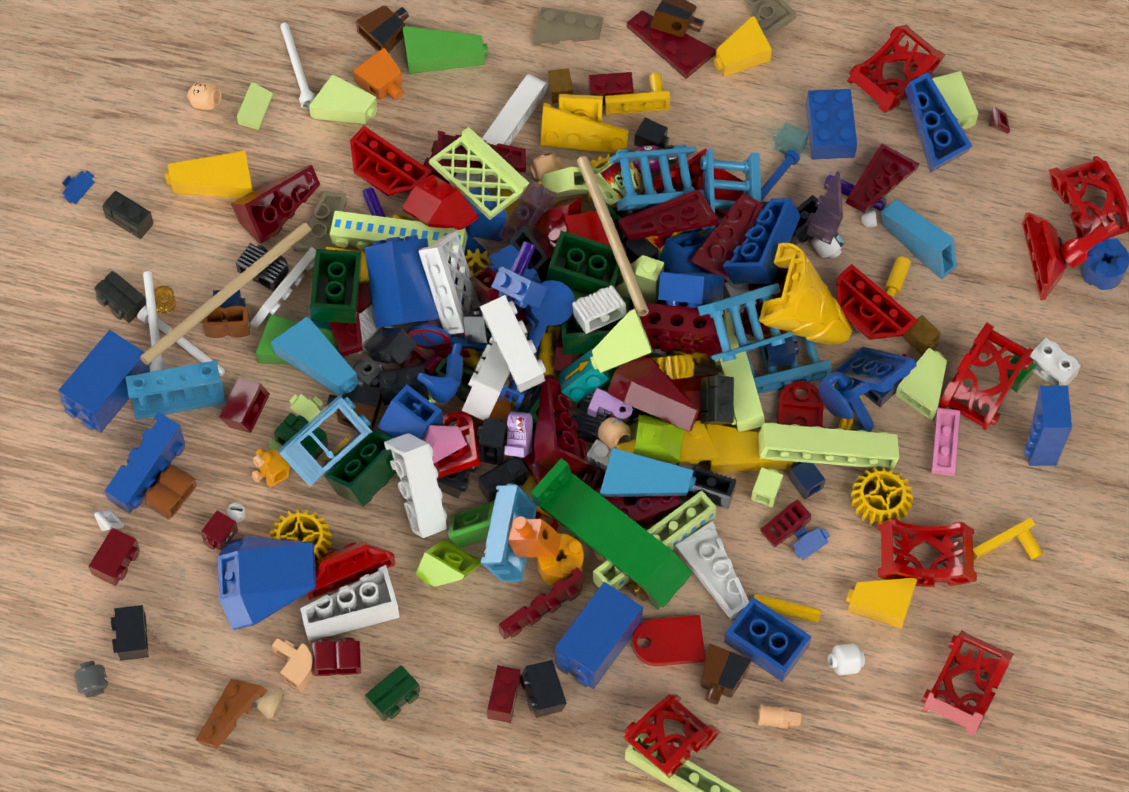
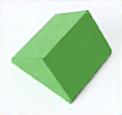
[448,501,495,548]

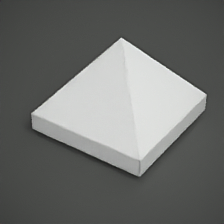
[94,510,124,531]

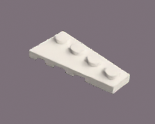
[250,247,316,329]
[675,521,749,620]

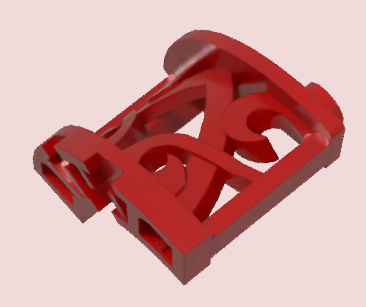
[847,24,945,113]
[1049,156,1129,239]
[938,322,1033,431]
[878,519,977,587]
[921,630,1014,736]
[623,694,721,779]

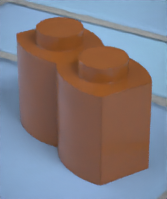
[202,306,250,338]
[145,465,197,520]

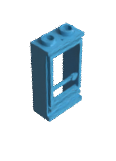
[278,395,372,487]
[481,483,537,582]

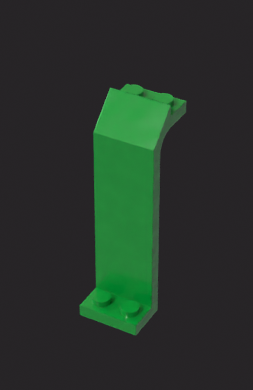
[530,459,693,609]

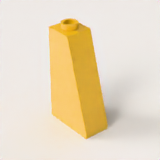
[165,151,253,199]
[706,424,793,474]

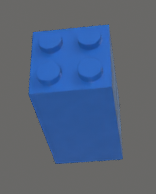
[365,235,439,328]
[58,330,150,433]
[555,582,643,689]

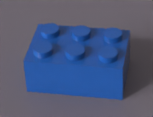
[806,89,857,160]
[658,271,724,308]
[724,597,812,682]

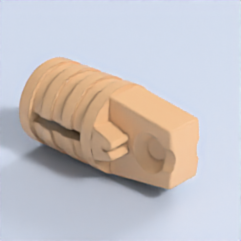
[757,704,802,729]

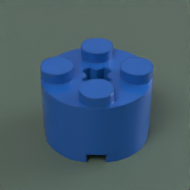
[1081,238,1129,290]

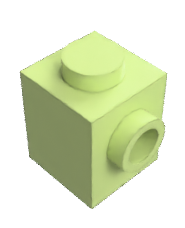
[751,467,783,508]

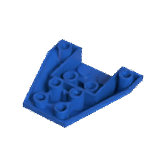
[218,536,316,630]

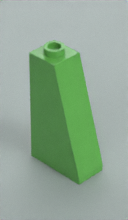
[403,26,488,74]
[256,314,349,364]

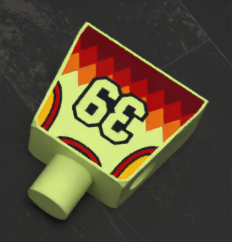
[594,162,640,205]

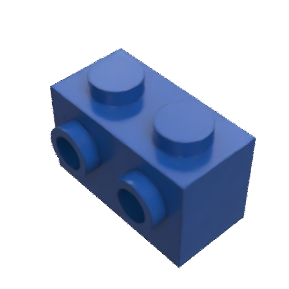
[491,266,548,309]

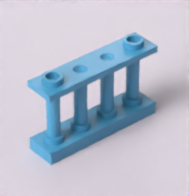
[608,145,705,211]
[700,149,762,238]
[698,283,793,362]
[746,335,832,395]
[126,360,226,420]

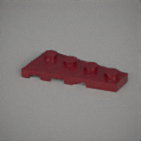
[627,10,716,79]
[438,130,526,172]
[845,143,919,213]
[618,189,718,241]
[688,193,763,283]
[312,279,363,357]
[499,567,583,640]

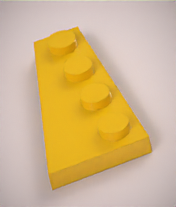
[540,103,629,153]
[616,420,719,465]

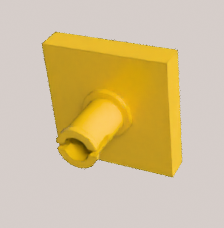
[559,94,603,123]

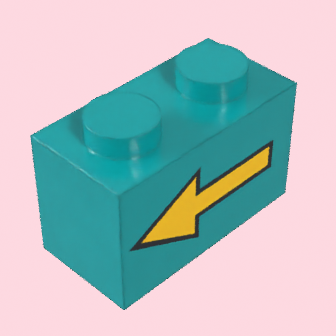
[560,349,610,403]

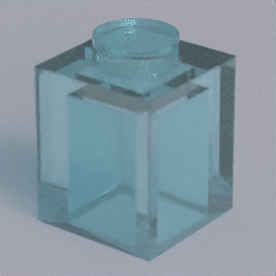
[773,122,809,157]

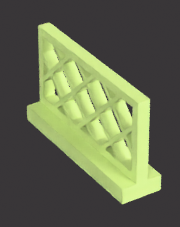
[429,127,529,220]

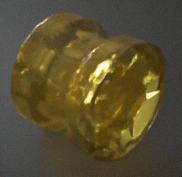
[154,286,176,313]

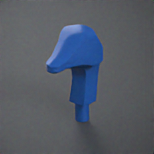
[417,344,463,404]

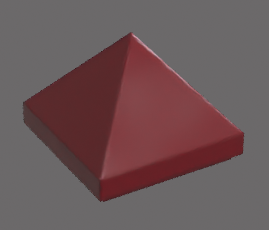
[989,107,1010,134]

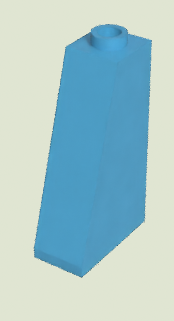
[881,199,957,279]
[271,316,358,396]
[600,448,696,497]

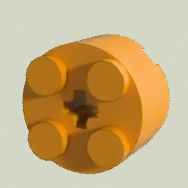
[537,534,584,586]

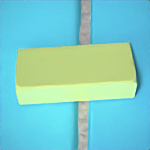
[237,82,273,130]

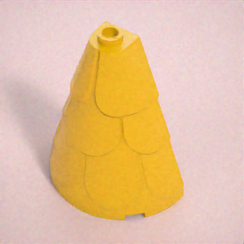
[759,243,852,346]

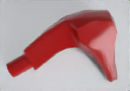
[1060,221,1120,268]

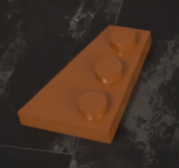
[196,679,267,749]

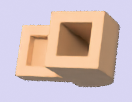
[272,638,313,693]

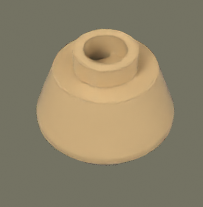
[255,687,285,719]

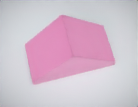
[423,425,467,464]

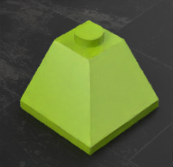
[634,415,684,463]
[415,539,482,587]

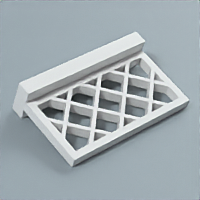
[419,231,480,334]

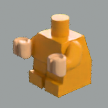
[251,447,290,487]

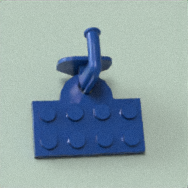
[818,347,917,432]

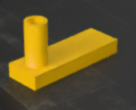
[605,73,670,115]
[973,517,1044,561]

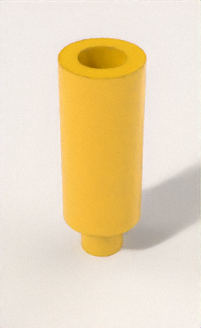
[884,256,911,298]

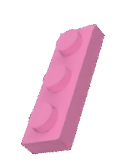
[931,408,960,476]

